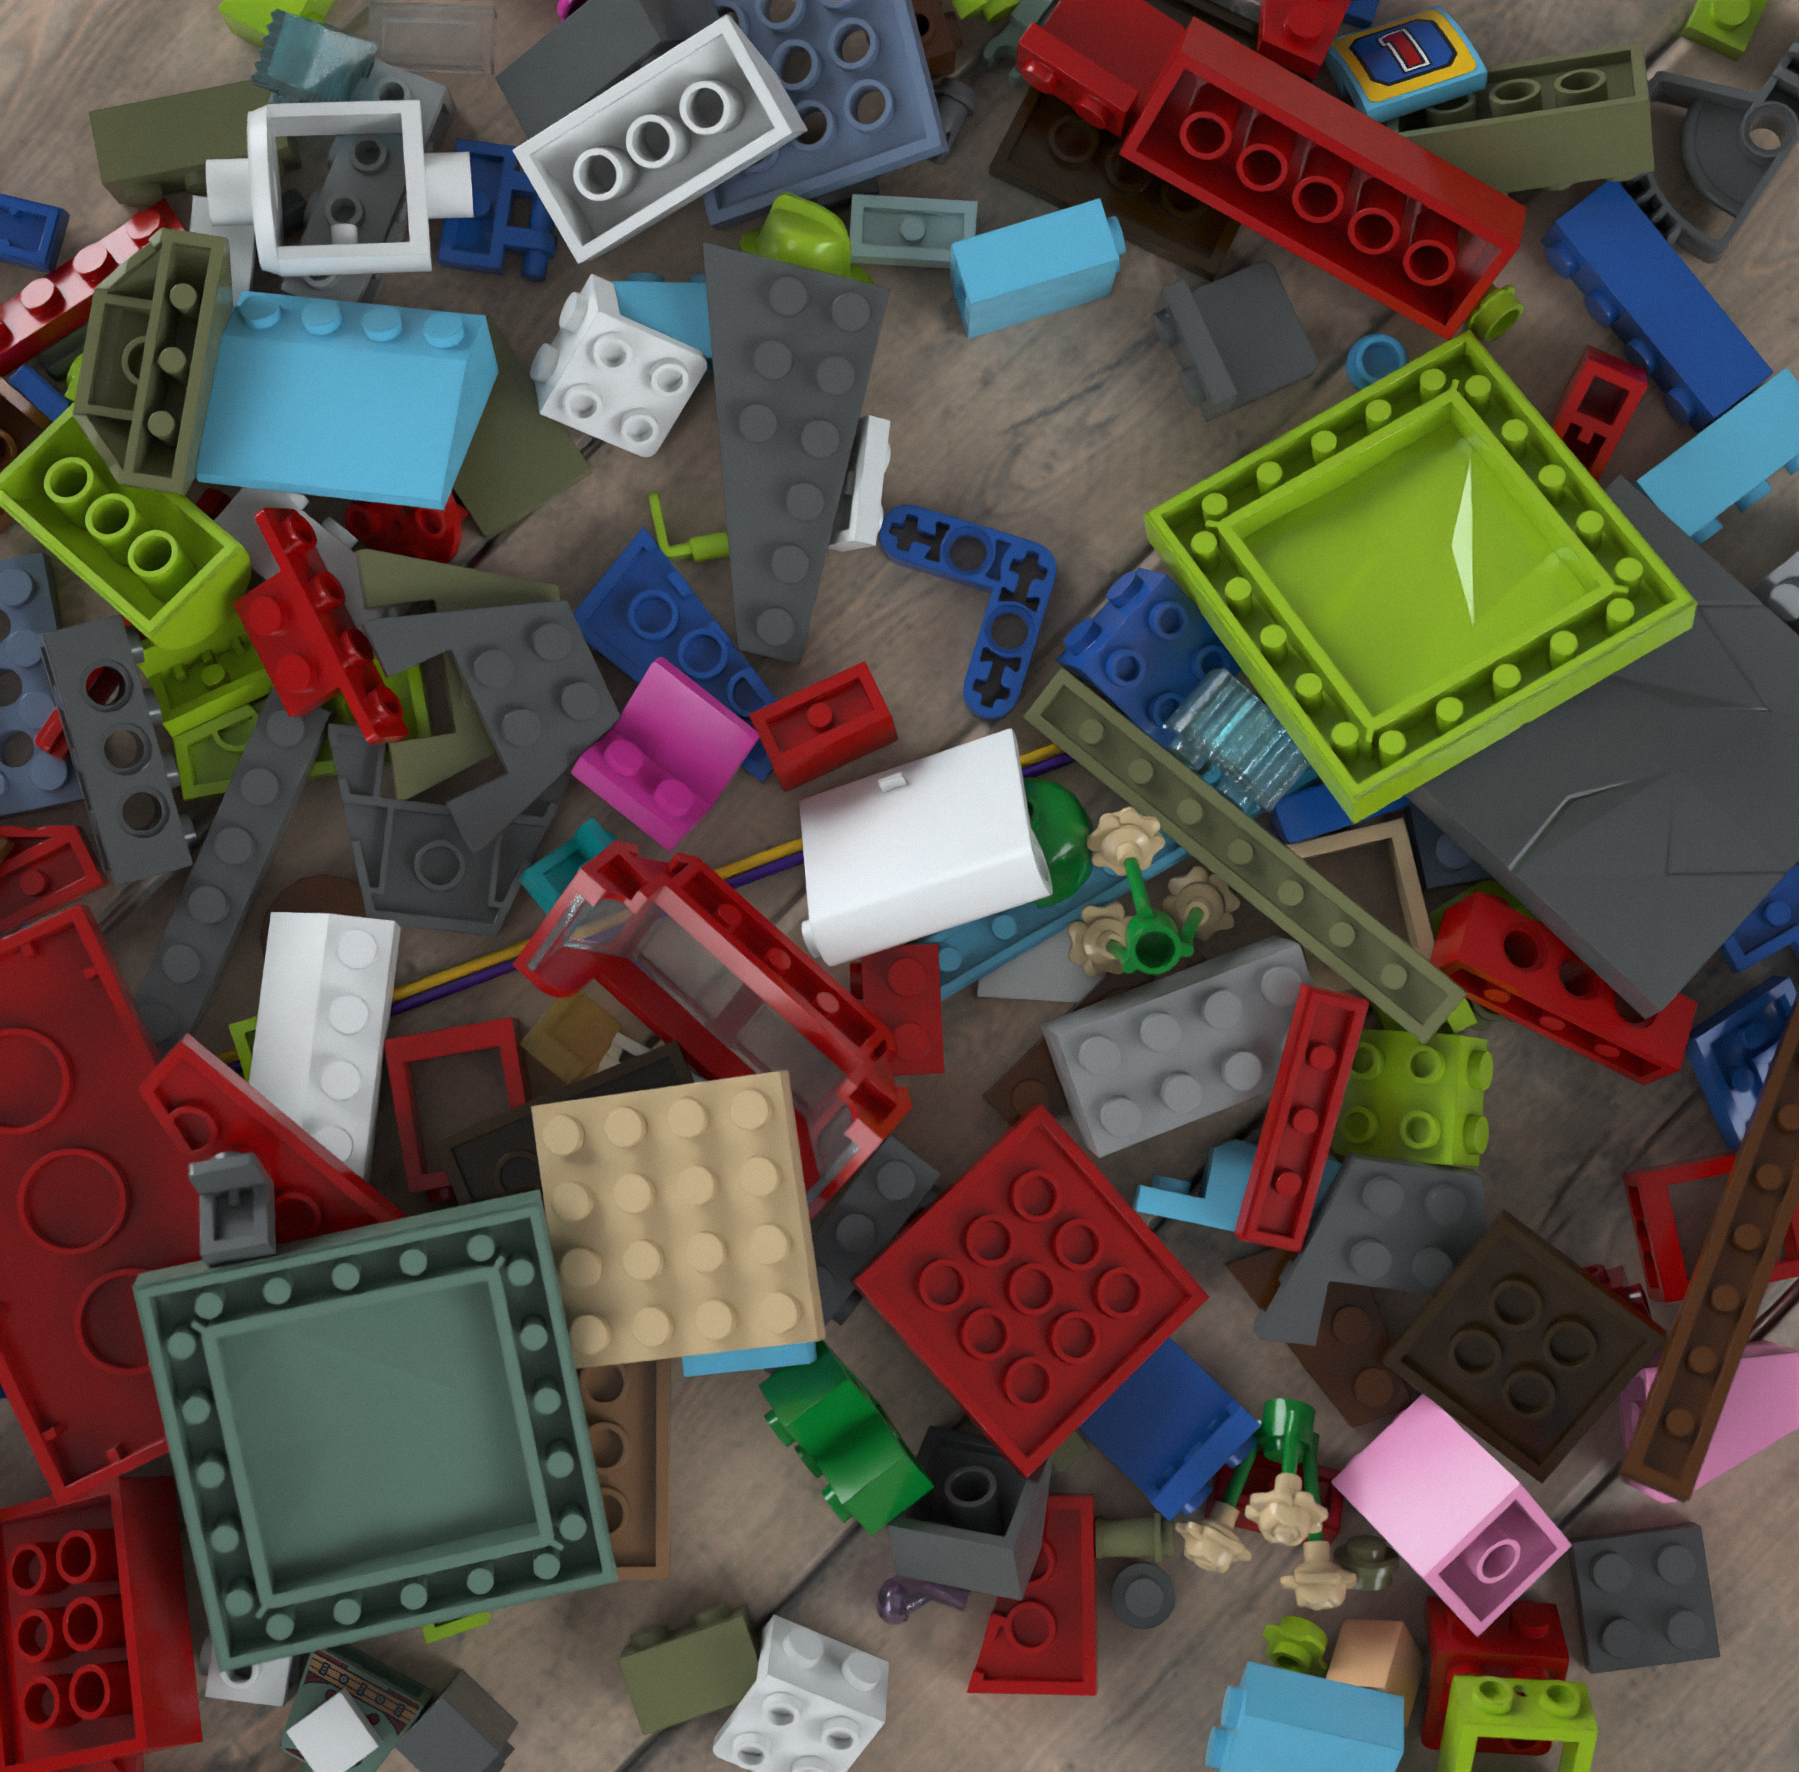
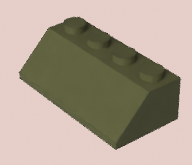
[1386,42,1655,195]

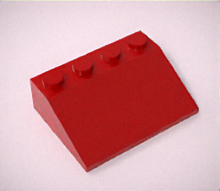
[0,1476,203,1772]

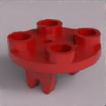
[344,492,469,564]

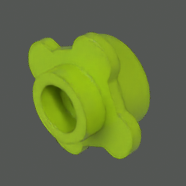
[1262,1616,1328,1677]

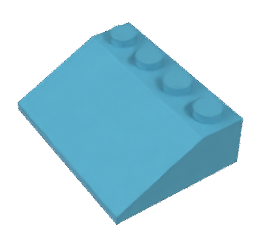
[195,291,499,510]

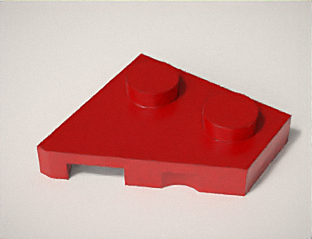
[0,825,110,939]

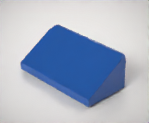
[1269,783,1409,844]

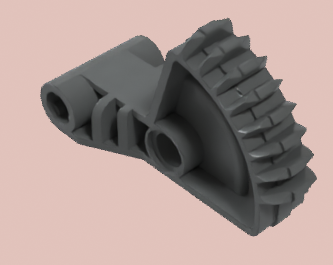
[1619,34,1799,264]

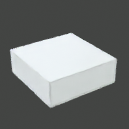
[286,1687,383,1772]

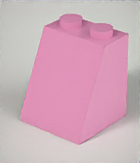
[1617,1340,1799,1503]
[1331,1394,1572,1637]

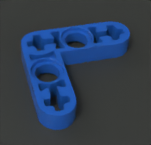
[879,505,1057,722]

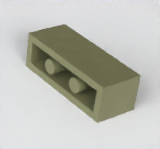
[89,75,302,207]

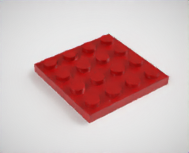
[849,1104,1209,1478]

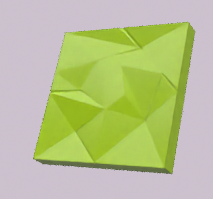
[1143,329,1697,824]

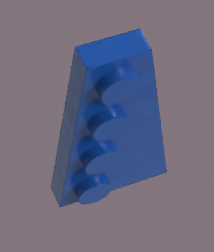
[573,526,778,784]

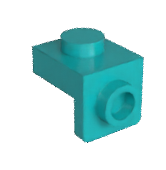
[518,818,619,929]

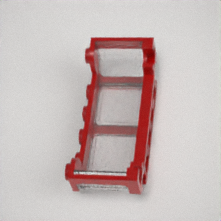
[512,840,913,1221]

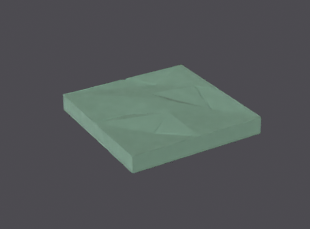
[133,1189,618,1672]

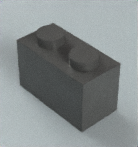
[395,1669,518,1772]

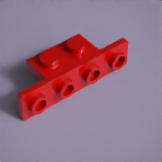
[233,507,409,744]
[850,944,945,1141]

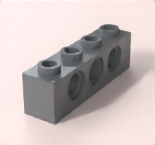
[35,614,198,887]

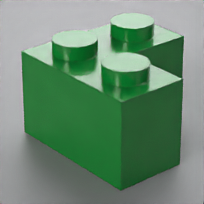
[758,1339,935,1536]

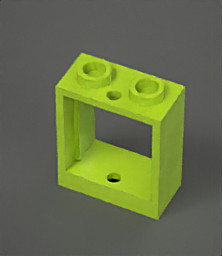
[1436,1675,1599,1772]

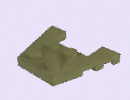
[355,549,561,800]

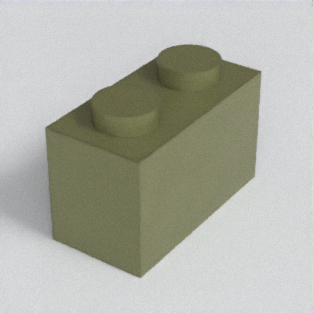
[618,1601,760,1736]

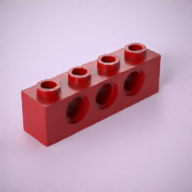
[1430,891,1698,1086]

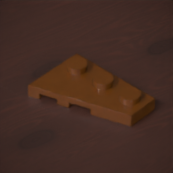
[1224,1234,1412,1428]

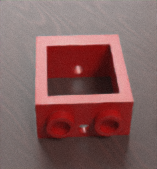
[384,1017,532,1203]
[1622,1150,1799,1303]

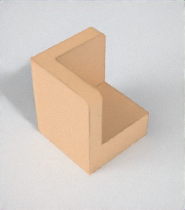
[1326,1619,1425,1727]

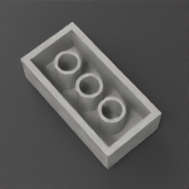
[1040,934,1313,1158]

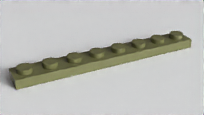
[1023,667,1469,1044]

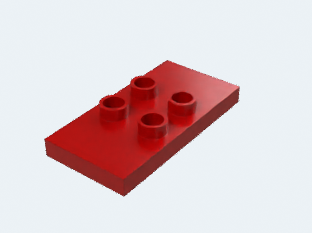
[0,904,203,1505]

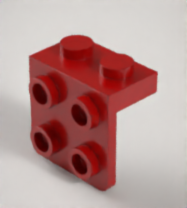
[1015,0,1185,138]
[1420,1596,1570,1756]

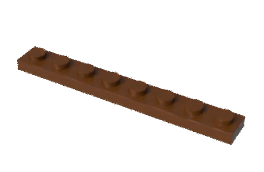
[1619,992,1799,1503]

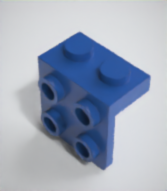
[1055,568,1242,749]
[1078,1337,1261,1521]

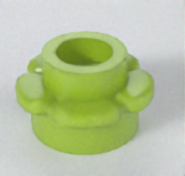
[1465,284,1524,342]

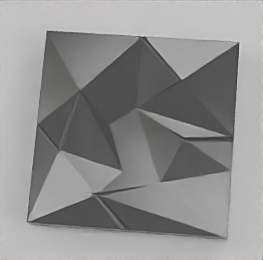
[1405,474,1799,1019]

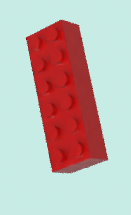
[1119,16,1527,340]

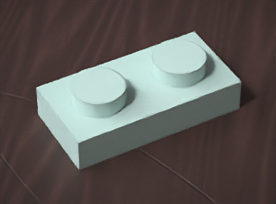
[849,194,978,269]

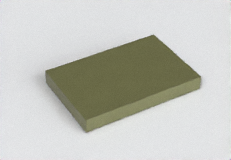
[453,313,593,541]

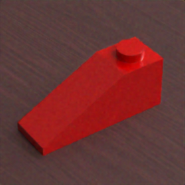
[1548,344,1648,483]

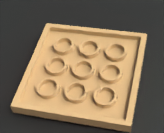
[531,1070,826,1369]

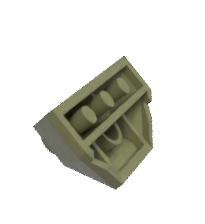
[73,228,234,495]

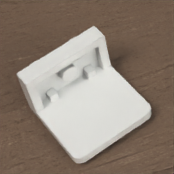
[530,274,707,457]
[713,1615,889,1772]

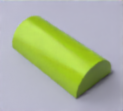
[0,402,252,650]

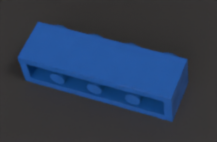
[1541,181,1774,434]

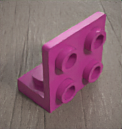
[570,657,759,852]

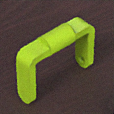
[648,491,730,563]

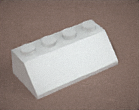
[512,15,808,264]
[249,912,401,1182]

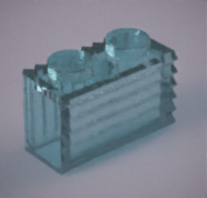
[250,9,379,104]
[1162,669,1311,813]

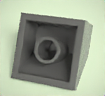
[887,1425,1053,1601]

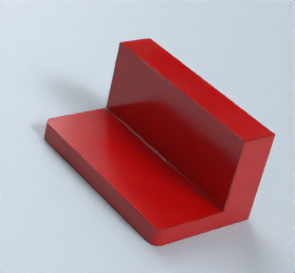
[748,661,898,792]

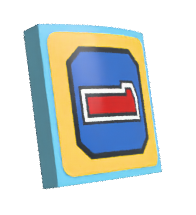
[1324,5,1488,123]

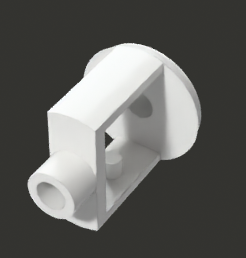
[206,100,474,277]

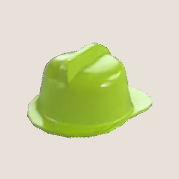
[739,192,876,285]

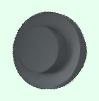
[1110,1562,1176,1629]

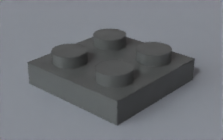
[1568,1522,1720,1674]

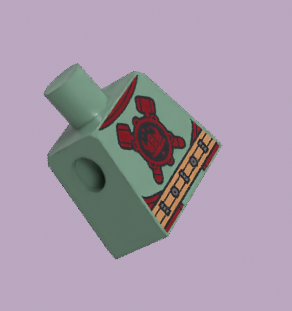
[279,1643,435,1772]

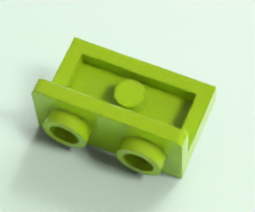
[137,609,274,738]

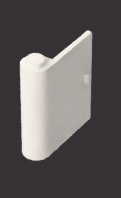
[799,728,1053,967]

